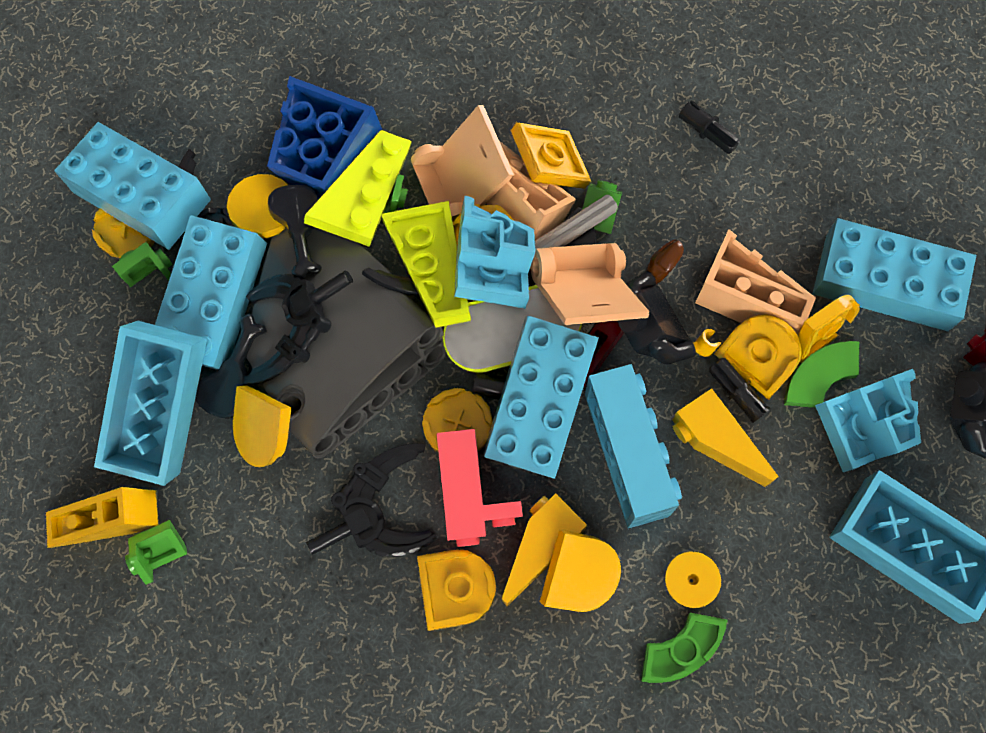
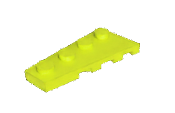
[304,130,412,247]
[381,201,471,328]

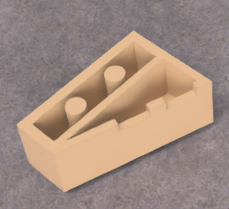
[486,141,576,241]
[695,230,816,336]

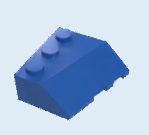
[267,76,382,200]

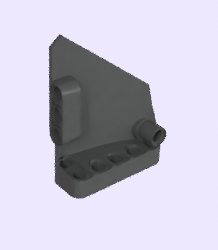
[246,227,447,458]

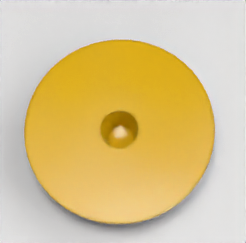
[665,552,721,608]

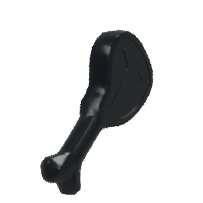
[268,184,322,279]
[195,314,267,419]

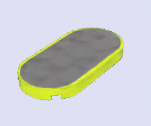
[443,285,582,373]

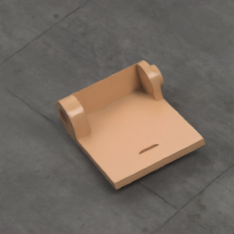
[411,105,514,223]
[530,243,649,325]

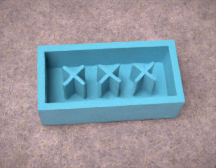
[54,122,211,250]
[155,215,267,370]
[812,218,976,331]
[483,316,599,479]
[94,321,207,486]
[585,364,682,529]
[829,470,986,624]

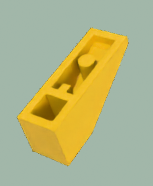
[672,388,779,487]
[46,487,159,548]
[502,493,587,606]

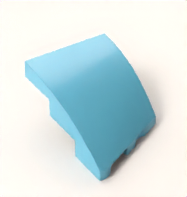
[454,196,536,309]
[815,369,921,472]

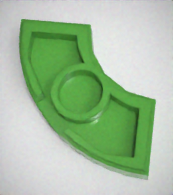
[784,341,859,408]
[641,613,727,683]

